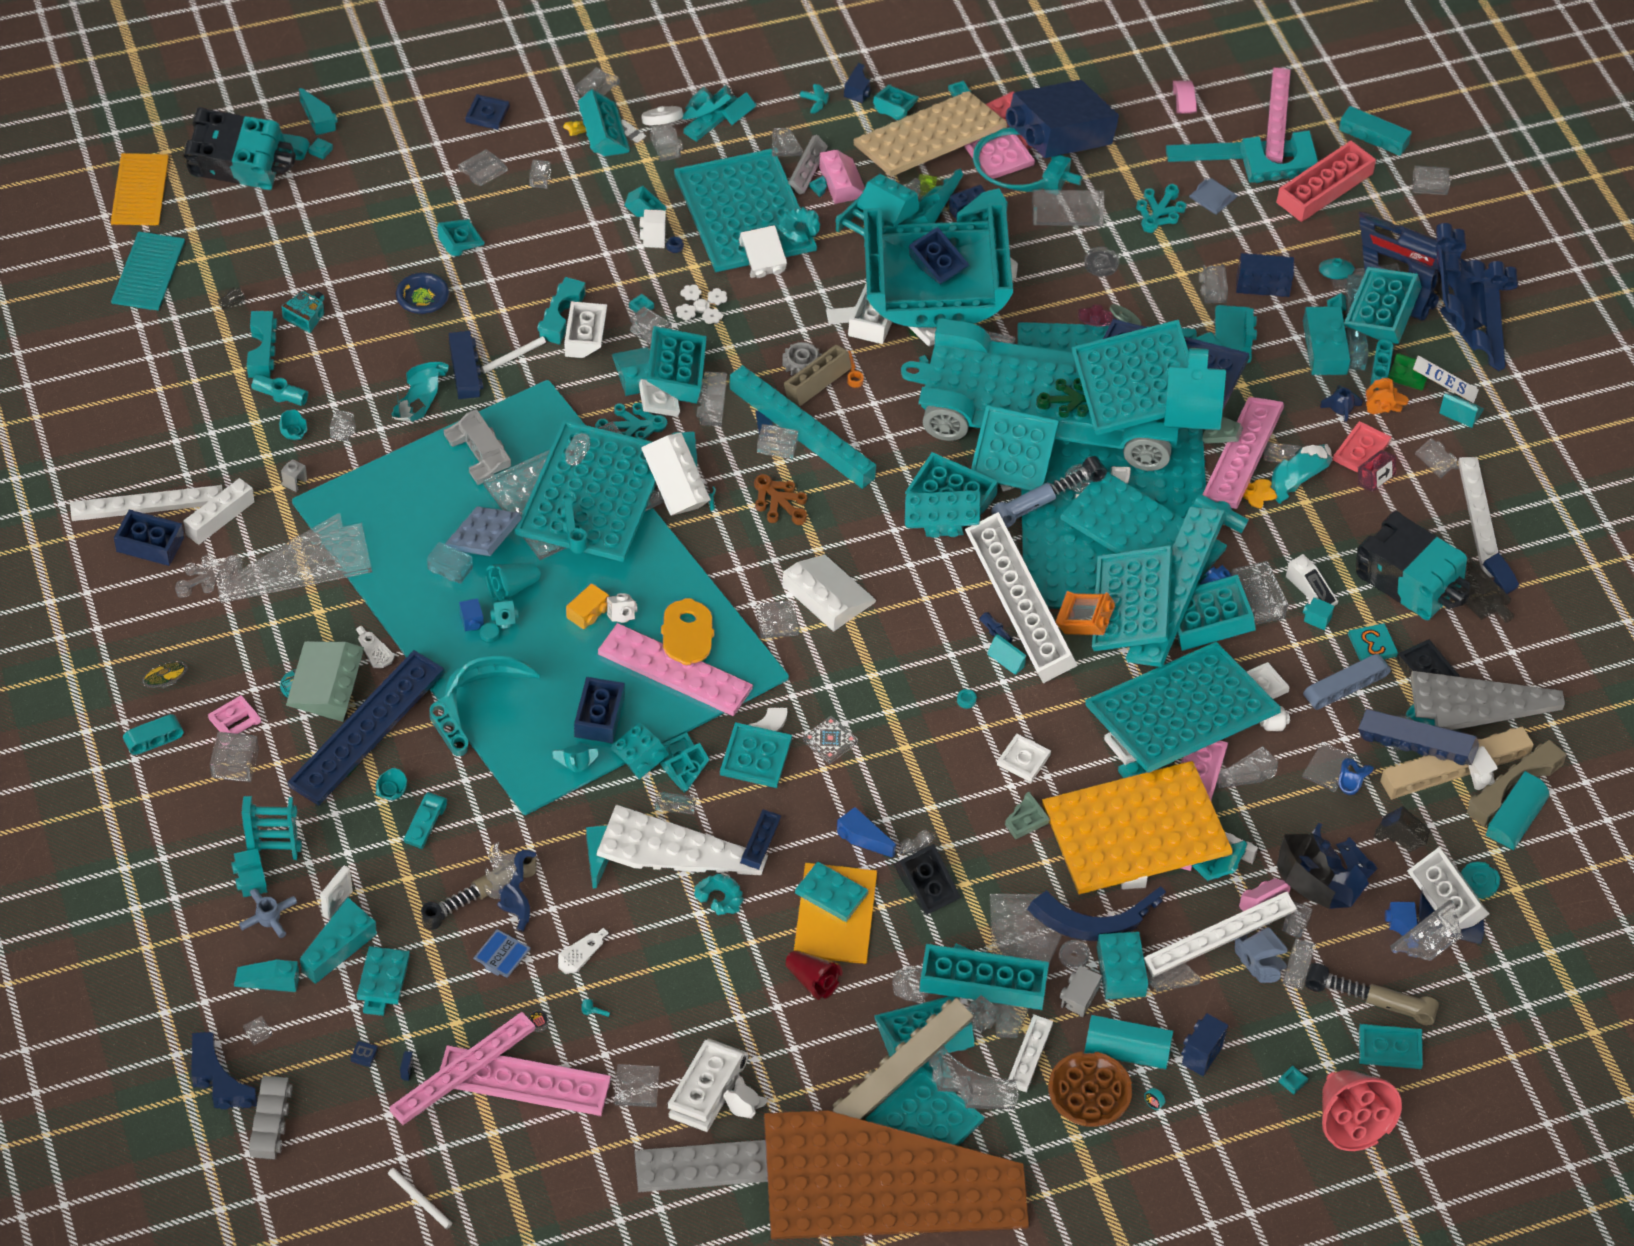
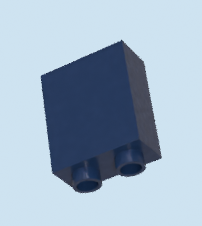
[1006,79,1119,158]

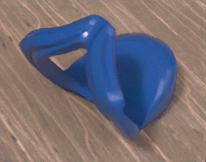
[1338,758,1374,795]

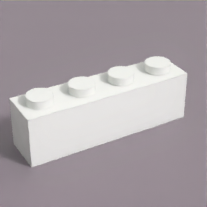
[184,478,254,545]

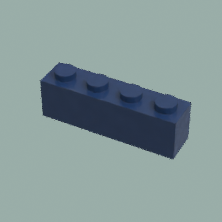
[449,331,483,399]

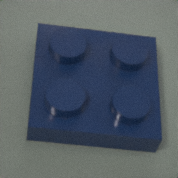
[465,94,510,130]

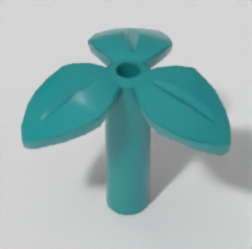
[800,84,829,113]

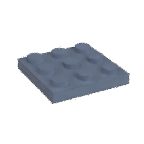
[445,507,522,556]

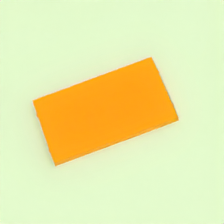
[794,863,877,964]

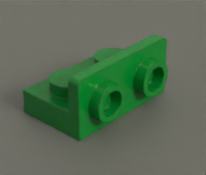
[1389,354,1427,391]

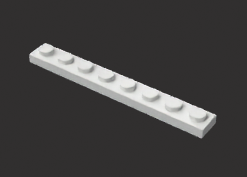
[1458,457,1498,578]
[70,485,223,521]
[1144,892,1297,977]

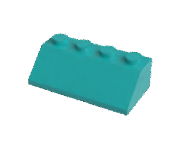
[578,89,630,156]

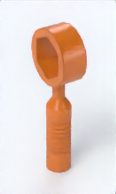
[847,351,864,388]

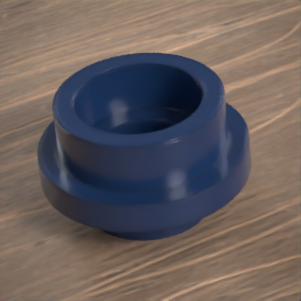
[666,236,684,253]

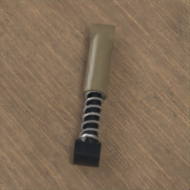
[421,850,537,930]
[1305,963,1439,1025]

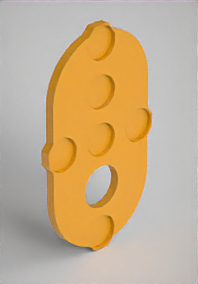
[661,598,714,665]

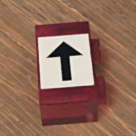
[1358,450,1396,492]

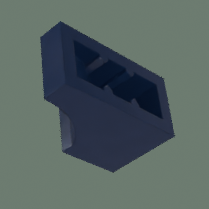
[844,63,872,103]

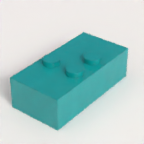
[1303,307,1350,375]

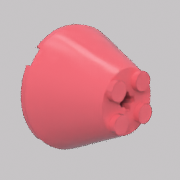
[1322,1070,1402,1151]

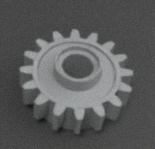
[782,342,822,376]

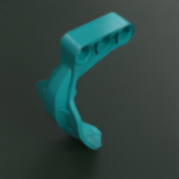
[430,656,540,756]

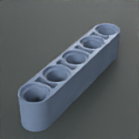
[1303,654,1391,710]

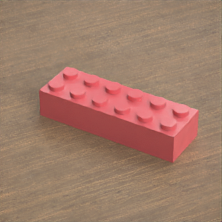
[1276,141,1376,222]

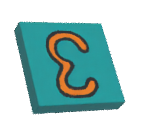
[1348,623,1398,661]

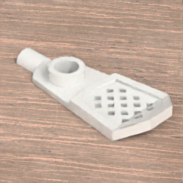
[356,626,395,668]
[558,928,609,974]

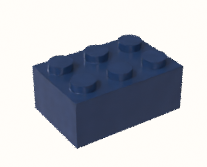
[1236,253,1294,297]
[114,509,184,566]
[574,677,625,743]

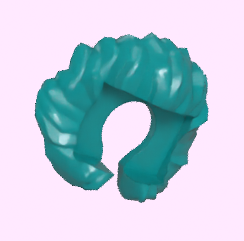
[778,207,820,244]
[694,874,744,915]

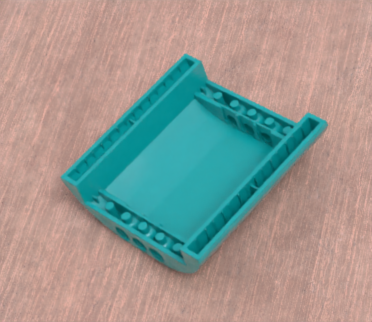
[863,203,1013,328]

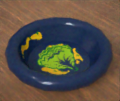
[395,272,450,314]

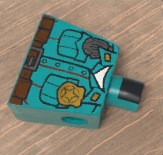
[281,292,325,333]

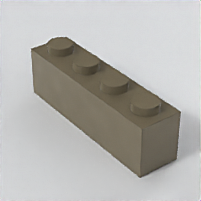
[784,345,852,407]

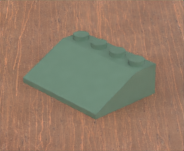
[286,642,364,722]

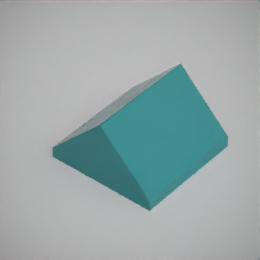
[1439,393,1484,428]

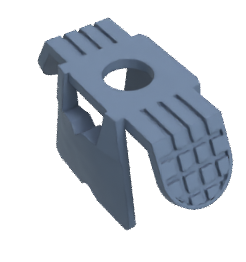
[1235,927,1287,983]

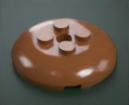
[1048,1052,1132,1127]

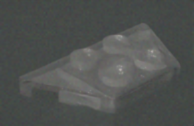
[1390,899,1462,961]

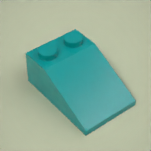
[957,188,1008,222]
[612,347,650,396]

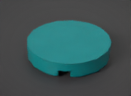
[1461,862,1500,899]

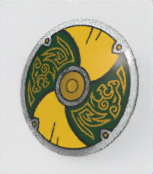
[142,661,187,689]

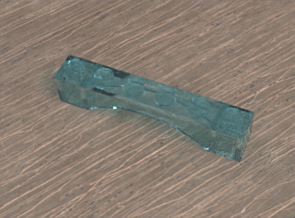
[1345,275,1368,370]

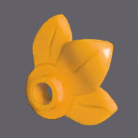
[1243,479,1277,509]

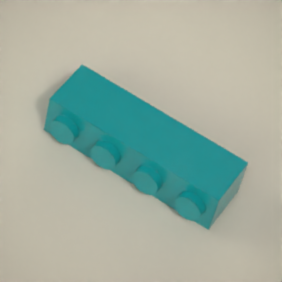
[1339,106,1412,156]

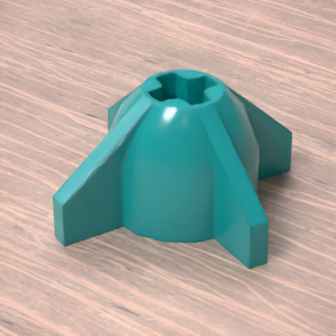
[553,741,599,772]

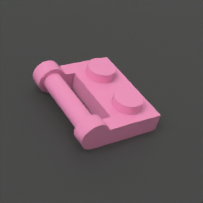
[208,695,261,742]

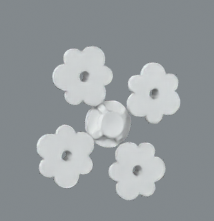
[676,285,727,324]

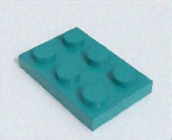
[795,861,868,922]
[357,946,410,1005]
[1359,1024,1423,1069]

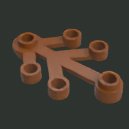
[754,474,807,525]

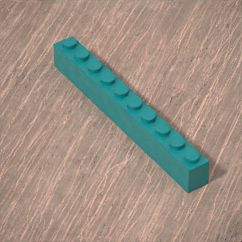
[729,365,876,489]

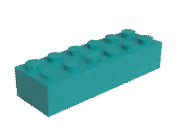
[919,944,1049,1010]

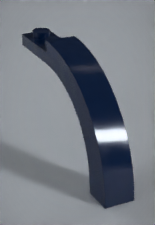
[1027,886,1166,941]

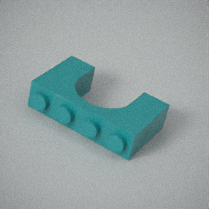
[1240,131,1318,183]

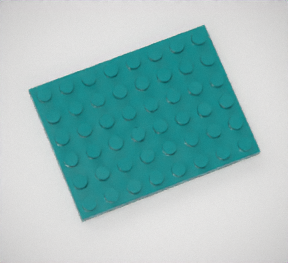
[674,148,817,272]
[515,420,656,562]
[1085,642,1281,773]

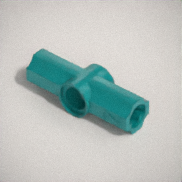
[251,374,309,406]
[1192,493,1249,534]

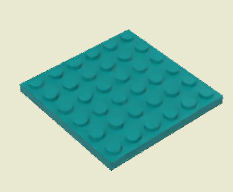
[1071,320,1189,435]

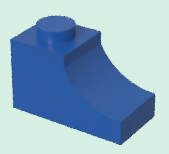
[1385,902,1419,947]

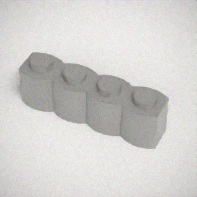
[249,1076,292,1159]

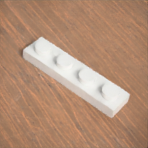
[1007,1015,1053,1092]

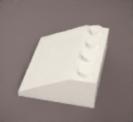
[783,555,876,632]

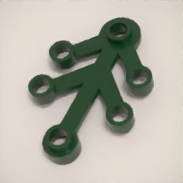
[1036,378,1089,418]

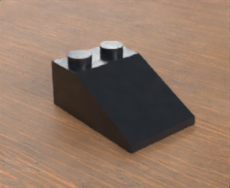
[894,844,961,916]

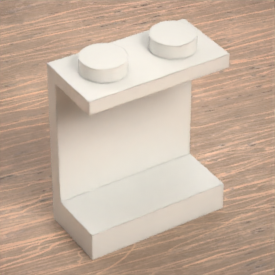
[739,225,787,278]

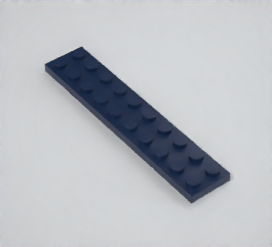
[287,650,445,806]

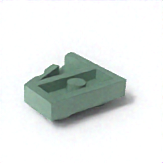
[1202,417,1243,444]
[1005,792,1050,840]

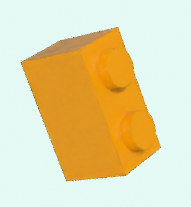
[566,583,609,629]

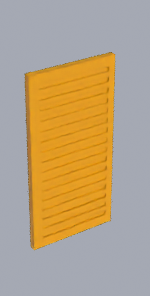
[111,153,169,225]

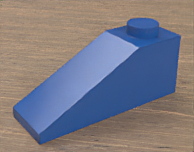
[837,807,896,857]

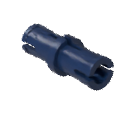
[979,612,1013,643]

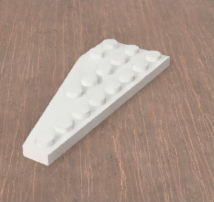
[597,805,768,875]

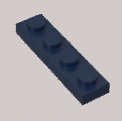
[740,809,781,870]

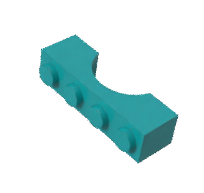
[537,277,586,345]
[247,311,277,378]

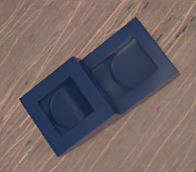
[1483,552,1520,596]

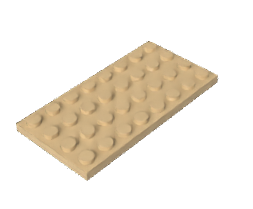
[854,91,1007,177]

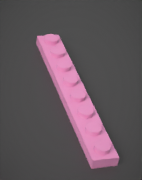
[1265,67,1290,164]
[389,1012,535,1125]

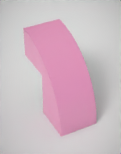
[1173,80,1196,113]

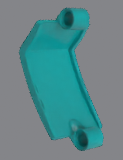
[1164,348,1226,430]

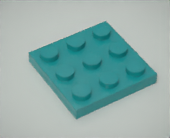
[720,722,792,788]

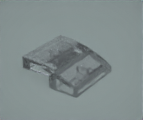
[458,150,508,186]

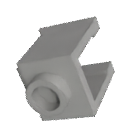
[281,459,307,492]

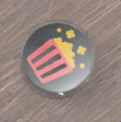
[528,1010,549,1032]

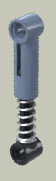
[991,456,1107,528]

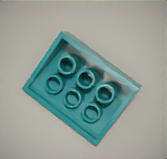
[1344,267,1422,344]
[646,326,707,404]
[905,452,998,515]
[1176,575,1256,651]
[874,996,975,1057]

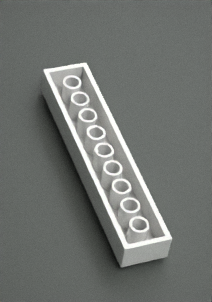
[965,512,1077,683]

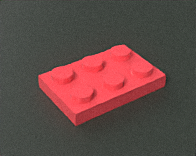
[1333,421,1392,476]

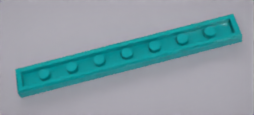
[1166,140,1294,162]

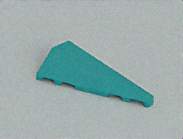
[900,169,964,225]

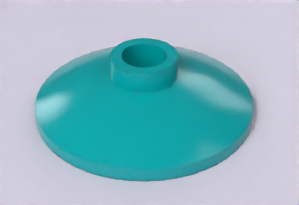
[1319,258,1354,279]

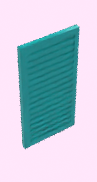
[111,231,185,311]

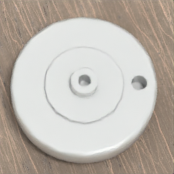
[641,106,683,125]

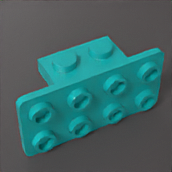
[1215,305,1257,363]
[905,490,980,538]

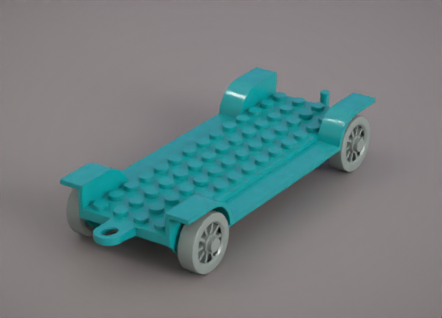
[901,318,1180,471]

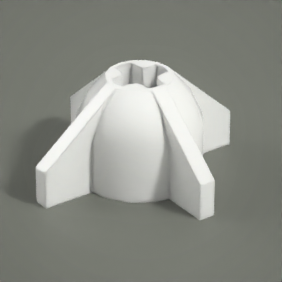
[723,1076,768,1118]

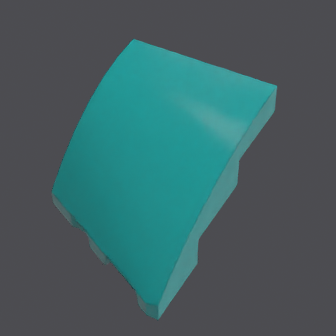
[660,732,709,792]

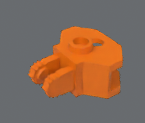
[1366,378,1409,415]

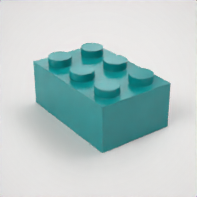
[1096,932,1148,1000]

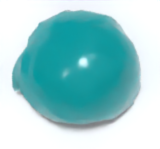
[279,409,308,440]
[375,768,407,801]

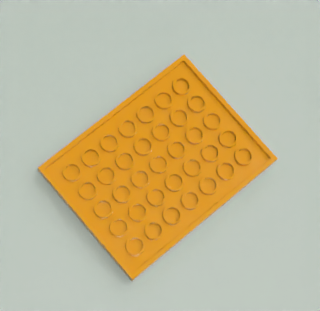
[1042,761,1232,894]

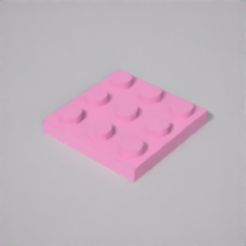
[964,127,1035,179]

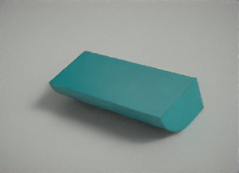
[1485,771,1550,850]
[1084,1015,1173,1069]

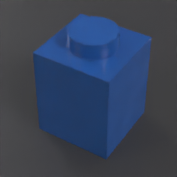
[459,598,484,631]

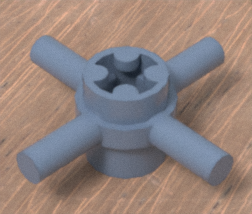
[239,888,297,938]

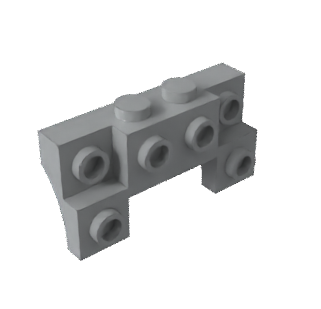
[444,409,511,485]

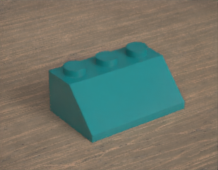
[857,174,919,227]

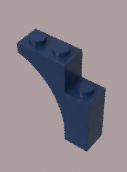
[191,1032,257,1109]

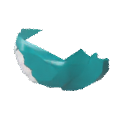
[391,362,449,422]
[1271,444,1333,504]

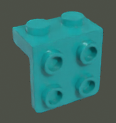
[611,723,669,780]
[1192,841,1248,881]

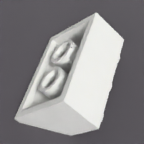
[565,302,607,358]

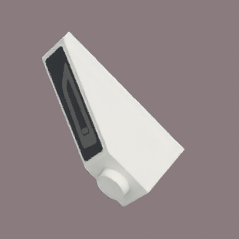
[1286,554,1338,606]

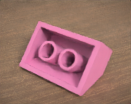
[819,150,865,204]

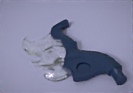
[484,842,536,932]

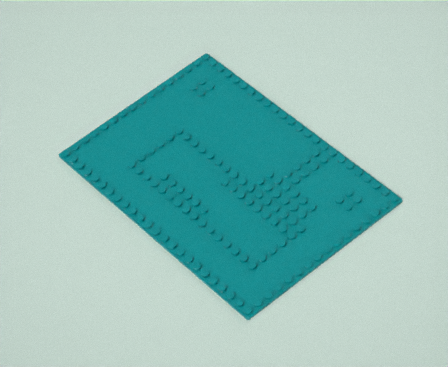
[292,380,789,815]

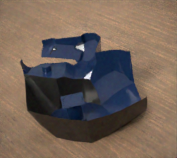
[1277,823,1378,909]

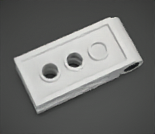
[668,1039,748,1132]

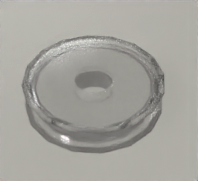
[1059,940,1090,969]

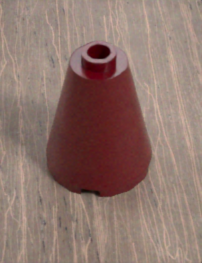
[786,950,843,1000]

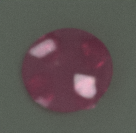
[1078,304,1114,326]

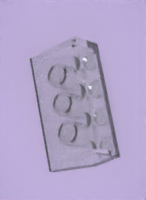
[1032,190,1104,226]

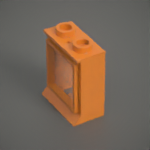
[1055,591,1116,635]

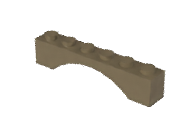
[1467,740,1567,828]

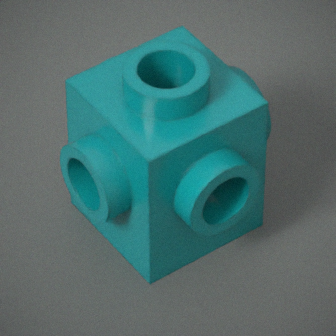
[490,598,518,628]

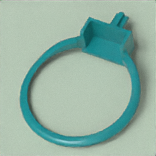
[973,127,1083,196]

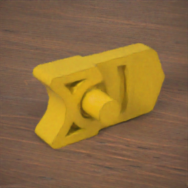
[563,121,586,136]

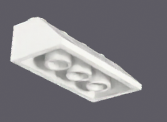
[641,433,711,516]
[1408,847,1489,932]

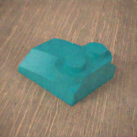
[873,84,919,120]
[437,219,485,256]

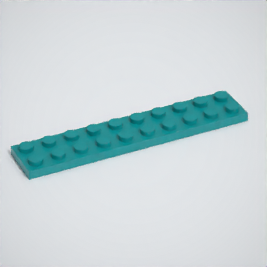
[1126,507,1226,667]

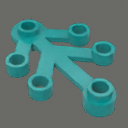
[1136,184,1186,233]
[595,403,667,440]

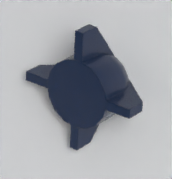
[1320,385,1363,422]

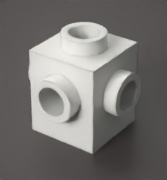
[607,593,637,623]

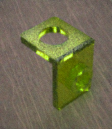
[917,174,938,198]

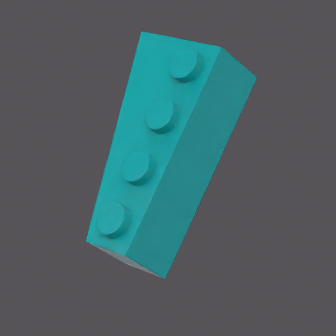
[300,897,377,984]

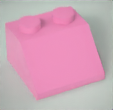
[1239,878,1291,911]

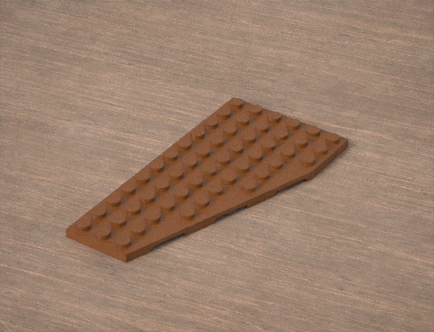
[764,1111,1029,1239]

